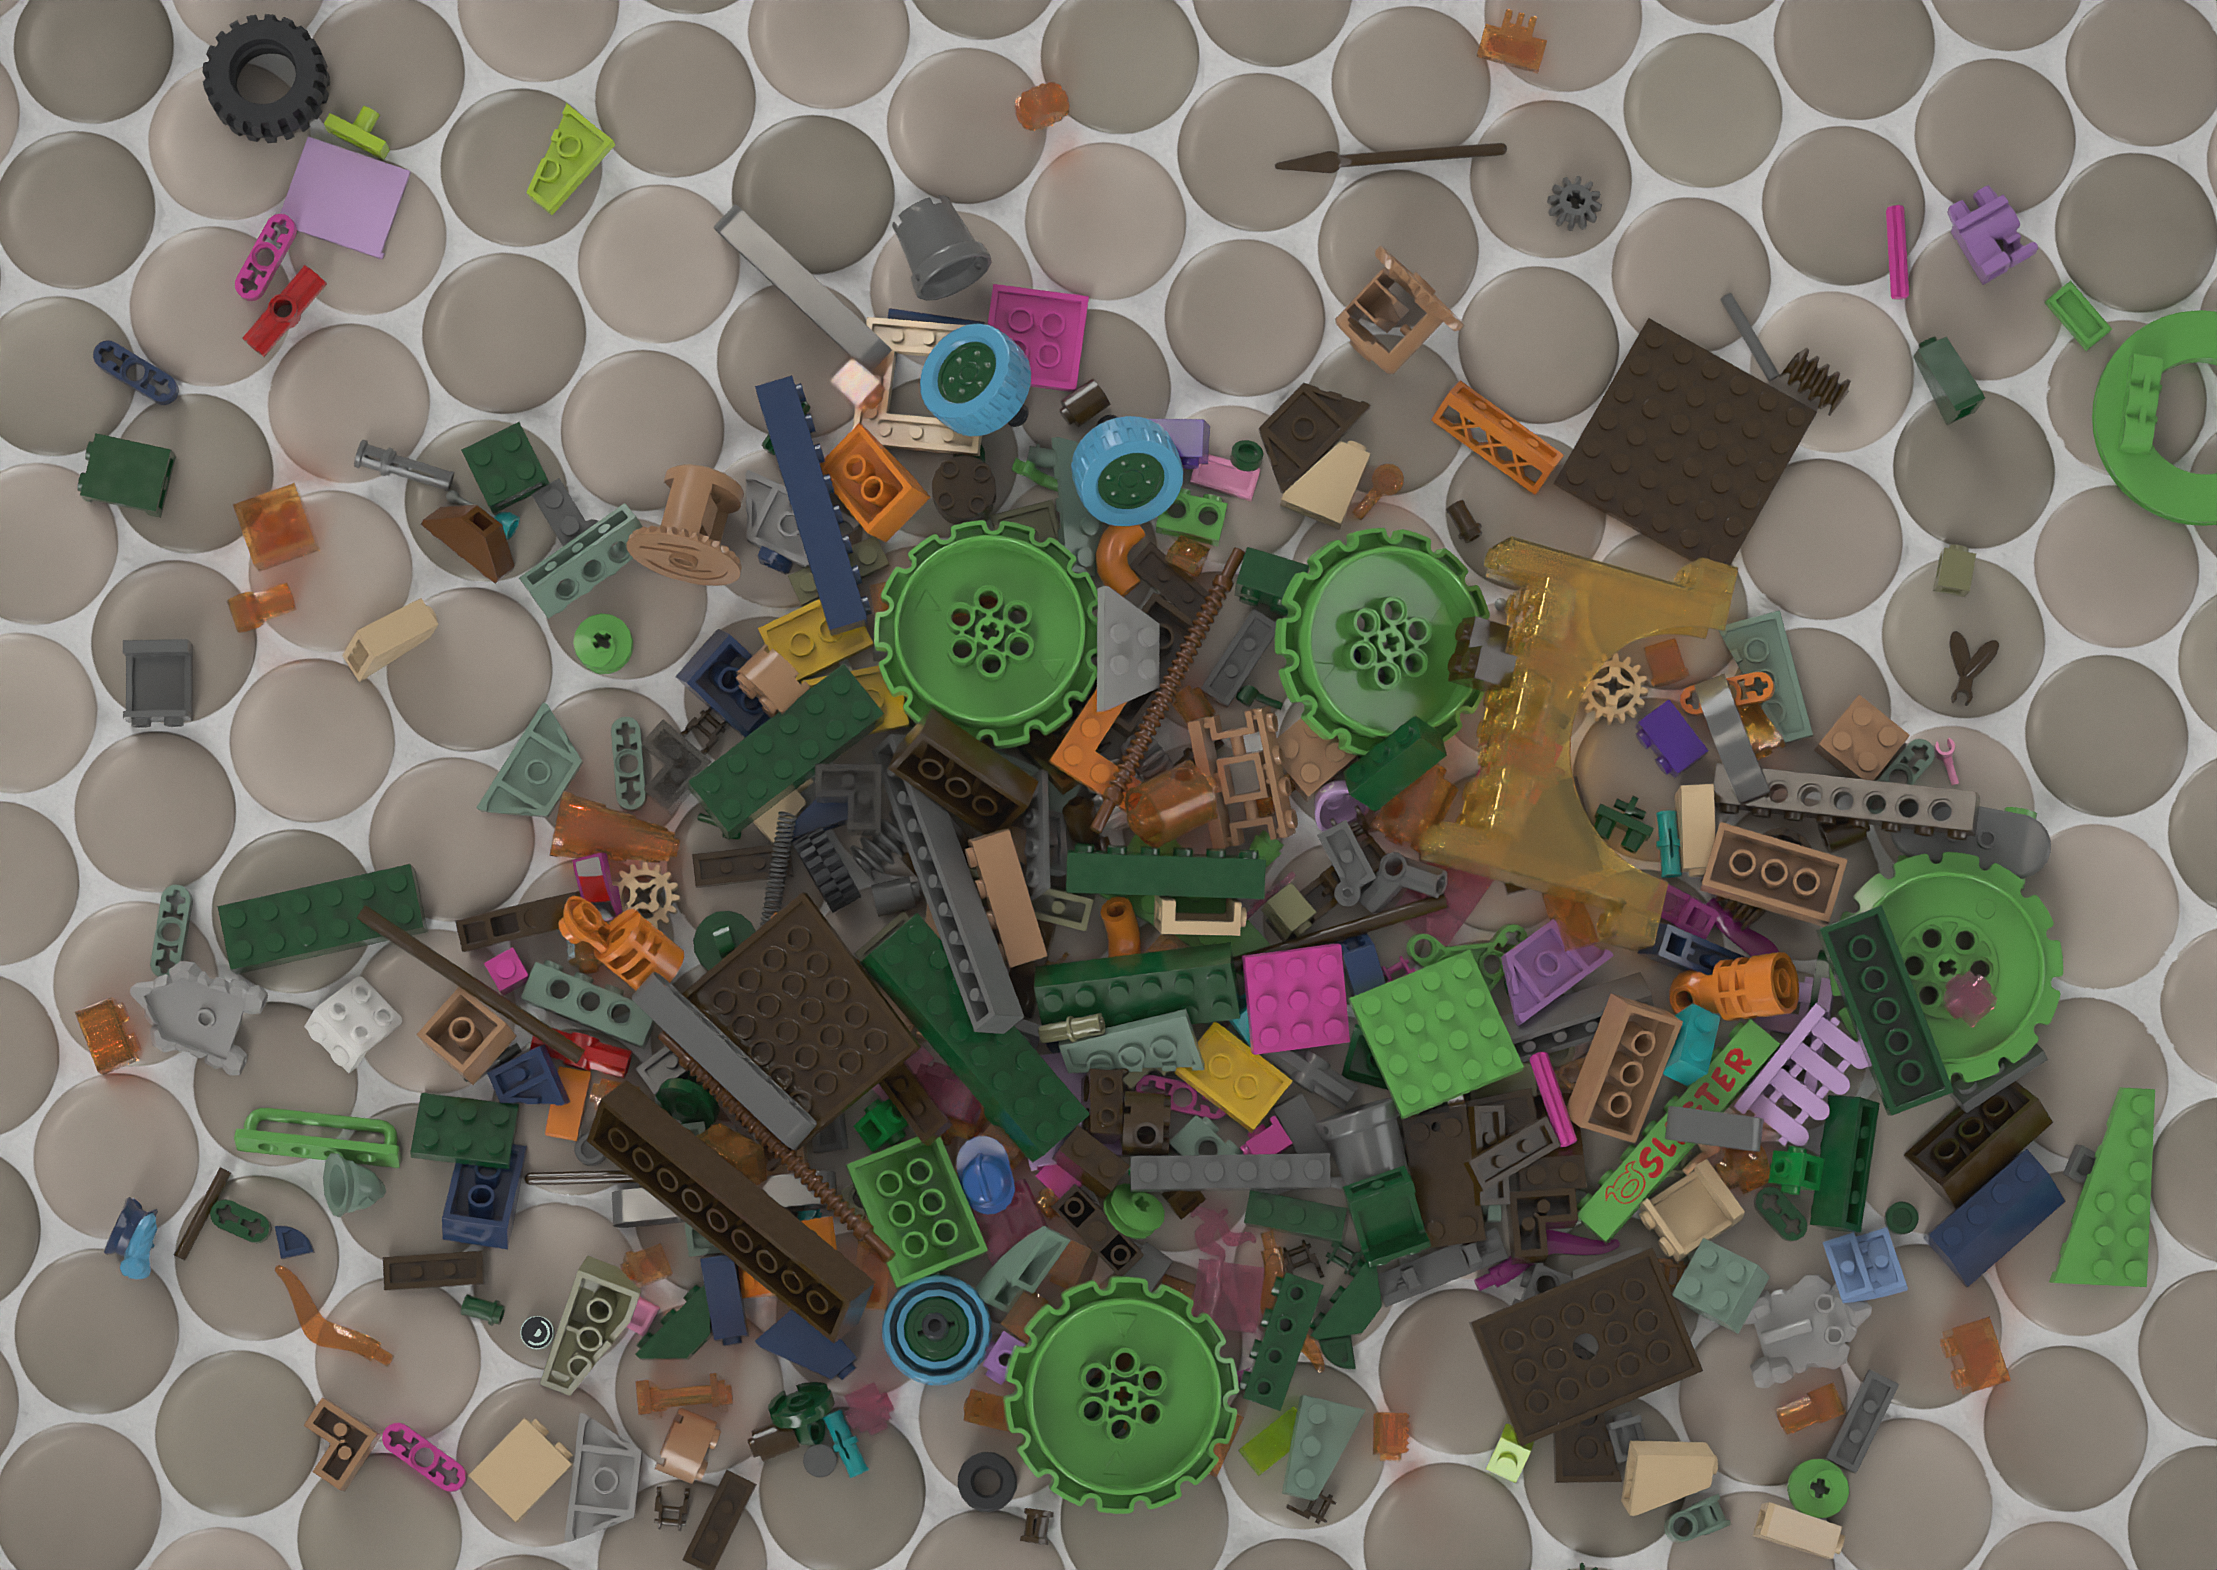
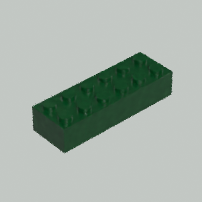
[688,664,884,840]
[1066,844,1266,899]
[217,864,428,975]
[1816,905,1954,1116]
[1034,942,1240,1028]

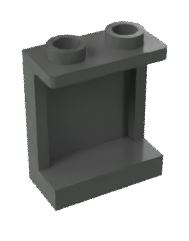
[123,639,193,728]

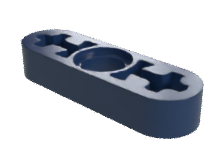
[93,340,179,405]

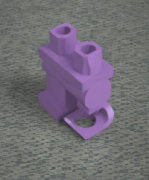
[1947,185,2038,285]

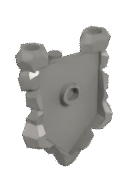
[130,961,268,1075]
[1744,1275,1872,1388]

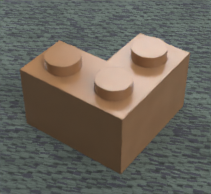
[303,1398,382,1491]

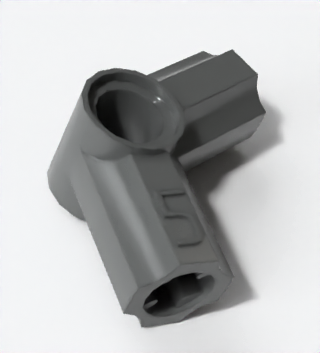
[1359,852,1448,914]

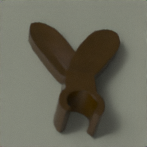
[1949,631,1999,706]

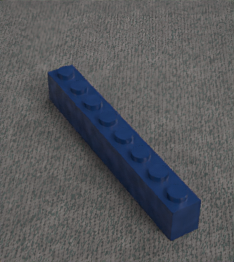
[755,375,872,636]

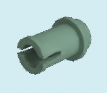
[1027,444,1056,469]

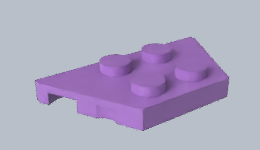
[1501,919,1614,1026]

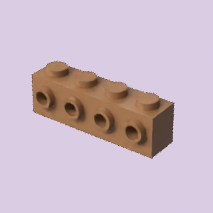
[965,829,1048,968]

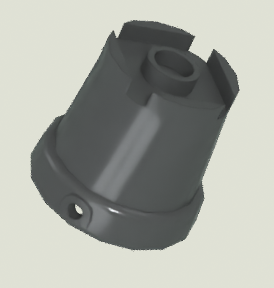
[892,195,992,301]
[1315,1097,1411,1186]

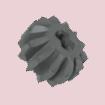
[1547,176,1602,231]
[1120,730,1173,786]

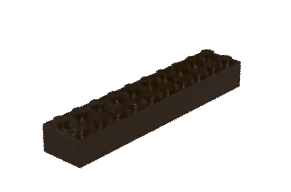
[587,1080,875,1343]

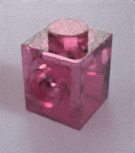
[1944,970,1997,1028]
[844,1382,895,1436]

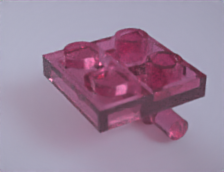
[970,1178,1049,1267]
[1192,1259,1265,1334]

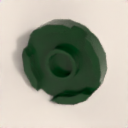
[693,911,756,971]
[654,1071,720,1131]
[768,1382,835,1445]

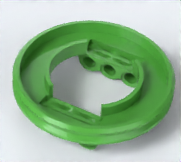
[2092,310,2217,526]

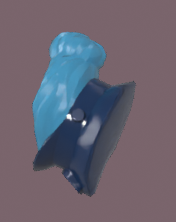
[104,1197,158,1280]

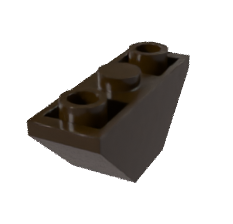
[1052,1184,1144,1276]

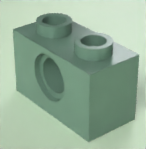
[1169,1115,1242,1192]

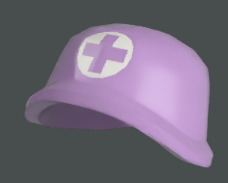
[1314,780,1369,832]

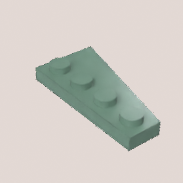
[1717,610,1813,744]

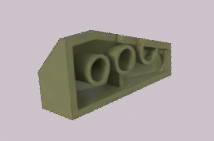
[540,1256,641,1396]

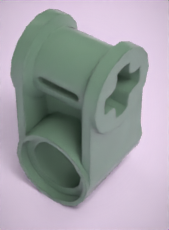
[1664,1493,1732,1543]

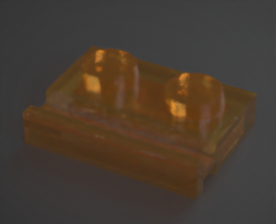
[1737,703,1786,761]

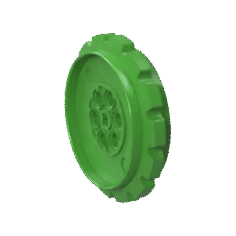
[874,520,1098,749]
[1275,528,1490,757]
[1828,852,2063,1083]
[1003,1276,1239,1514]

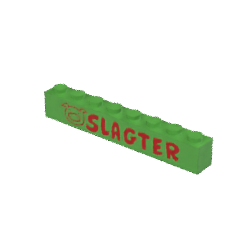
[1577,1019,1780,1245]

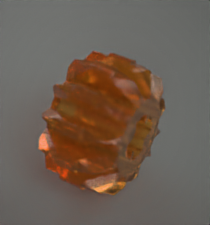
[1014,82,1070,131]

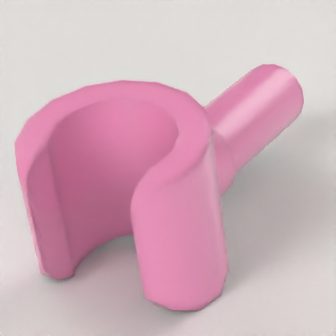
[1934,738,1959,786]

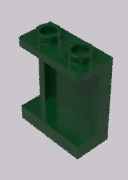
[78,433,176,518]
[1342,1165,1431,1267]

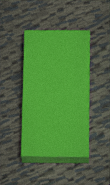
[2045,280,2112,351]

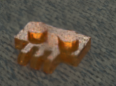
[1477,9,1547,74]

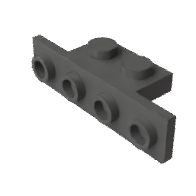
[1024,769,1067,900]

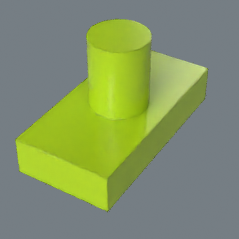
[324,106,390,161]

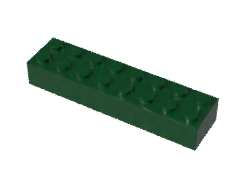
[860,913,1090,1163]

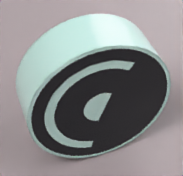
[520,1316,555,1350]

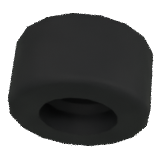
[957,1452,1017,1512]

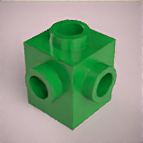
[853,1098,909,1152]
[1768,1146,1824,1195]

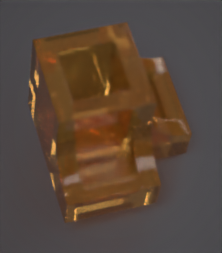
[1716,1145,1770,1194]

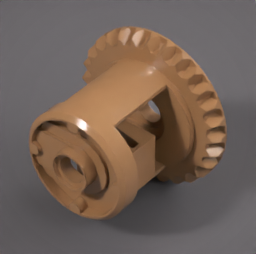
[1335,245,1465,374]
[626,464,744,586]

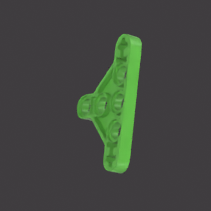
[1406,924,1528,992]

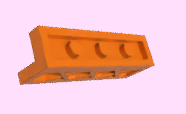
[1431,381,1565,495]

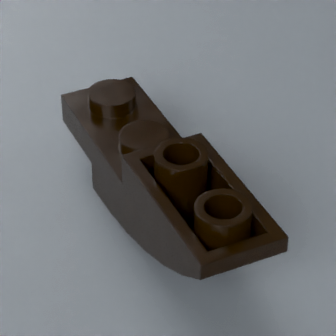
[455,891,581,952]

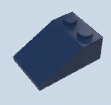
[675,629,771,738]
[442,1144,527,1250]

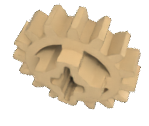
[1577,653,1648,725]
[612,862,681,930]

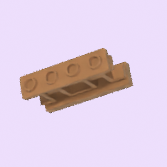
[1187,705,1298,849]

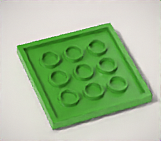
[1349,949,1524,1120]

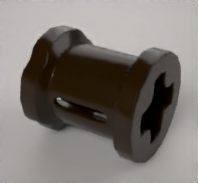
[1020,1508,1054,1545]

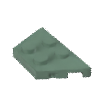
[476,702,583,818]

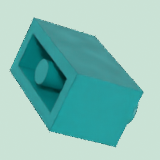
[1663,1004,1720,1086]

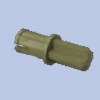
[1038,1013,1105,1043]

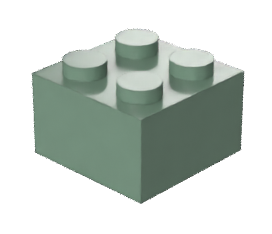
[1672,1238,1770,1334]

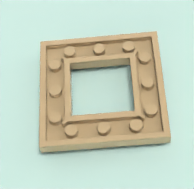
[852,317,982,456]

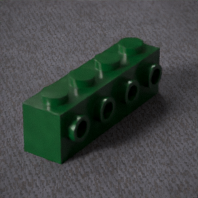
[1810,1095,1880,1233]
[1239,1271,1324,1411]

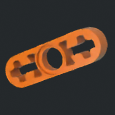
[1680,672,1775,716]

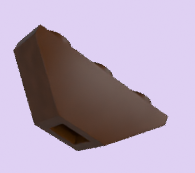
[421,505,515,584]

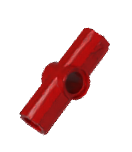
[242,265,327,357]
[530,1028,633,1079]

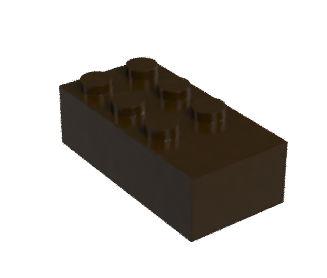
[1077,592,1206,738]
[887,708,1039,835]

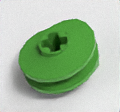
[573,613,633,674]
[1104,1183,1165,1239]
[1787,1459,1849,1519]

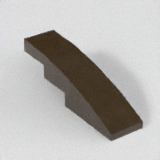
[1265,835,1386,942]

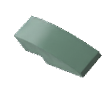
[975,1226,1071,1313]

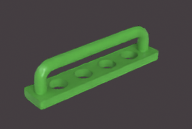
[234,1108,401,1168]

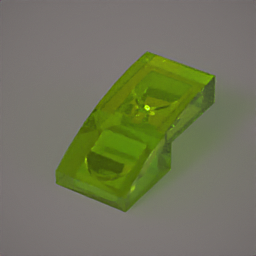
[1238,1406,1297,1476]

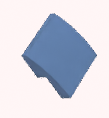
[1823,1227,1908,1303]

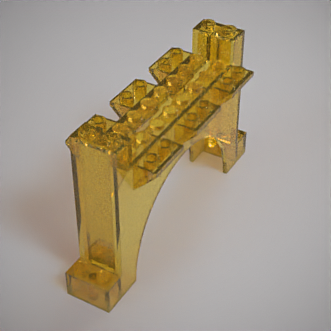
[1419,536,1739,951]

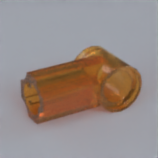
[227,582,297,633]
[1775,1382,1847,1435]

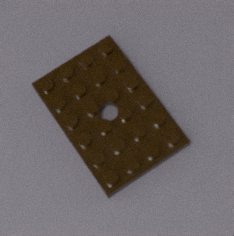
[1469,1248,1703,1446]

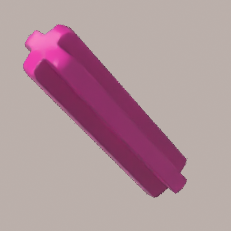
[1886,205,1909,300]
[1529,1052,1577,1147]

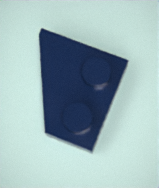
[487,1045,570,1106]

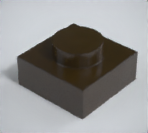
[1161,1191,1207,1220]

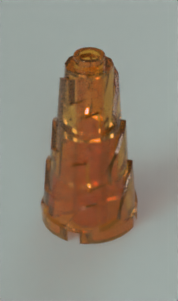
[549,791,680,863]

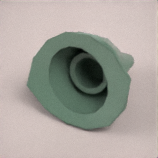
[323,1153,386,1217]

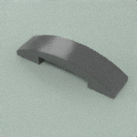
[1694,674,1770,804]

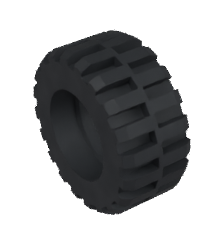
[202,14,330,143]

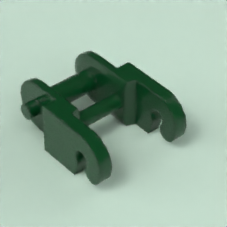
[1326,1242,1363,1275]

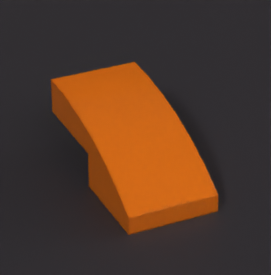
[545,1066,591,1141]

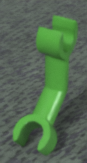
[1011,458,1058,492]

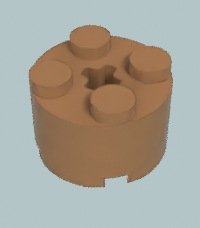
[736,644,811,718]
[655,1407,721,1484]

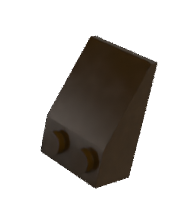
[1513,1093,1587,1191]

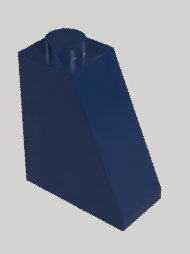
[1334,933,1386,997]
[700,1255,749,1346]
[755,1309,858,1381]

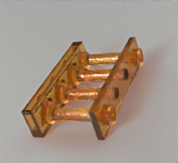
[635,1373,733,1420]

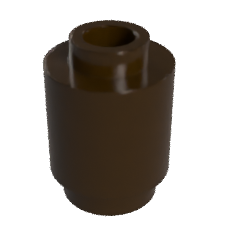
[1062,796,1101,844]

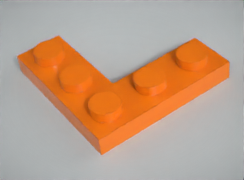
[1048,687,1150,816]

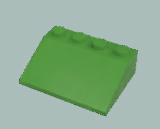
[846,1136,988,1288]

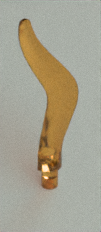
[1260,1230,1325,1373]
[275,1265,394,1367]

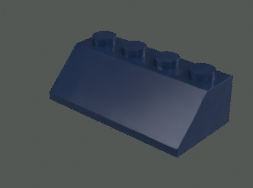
[1923,1149,2066,1287]

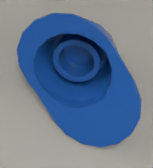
[957,1136,1015,1214]

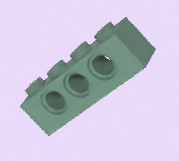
[519,503,643,619]
[521,960,656,1050]

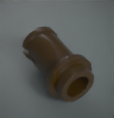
[1446,500,1482,543]

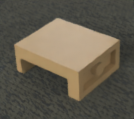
[1154,895,1247,936]
[1639,1159,1745,1262]
[468,1418,573,1523]

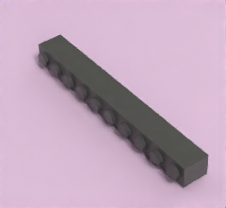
[872,734,1024,1034]

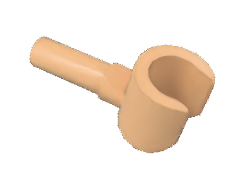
[1682,1144,1720,1175]

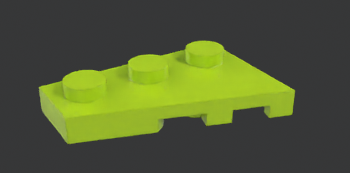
[526,103,615,215]

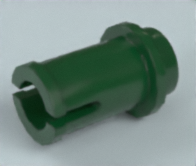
[461,1294,505,1326]

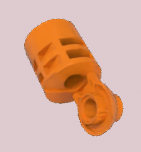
[558,895,684,991]
[1669,952,1799,1021]

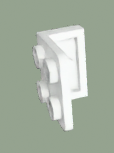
[304,976,402,1073]

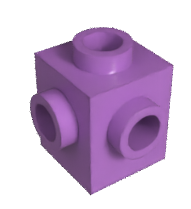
[983,1331,1026,1385]

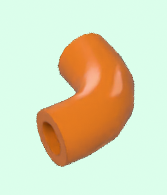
[1095,525,1146,597]
[1100,897,1141,957]

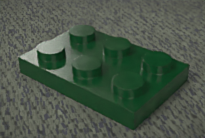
[410,1093,519,1169]

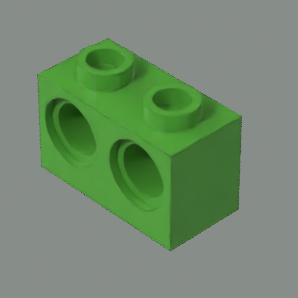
[1155,488,1228,547]

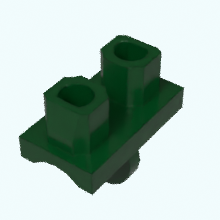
[1592,796,1654,854]

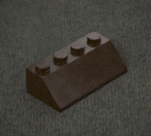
[1904,1081,2053,1209]

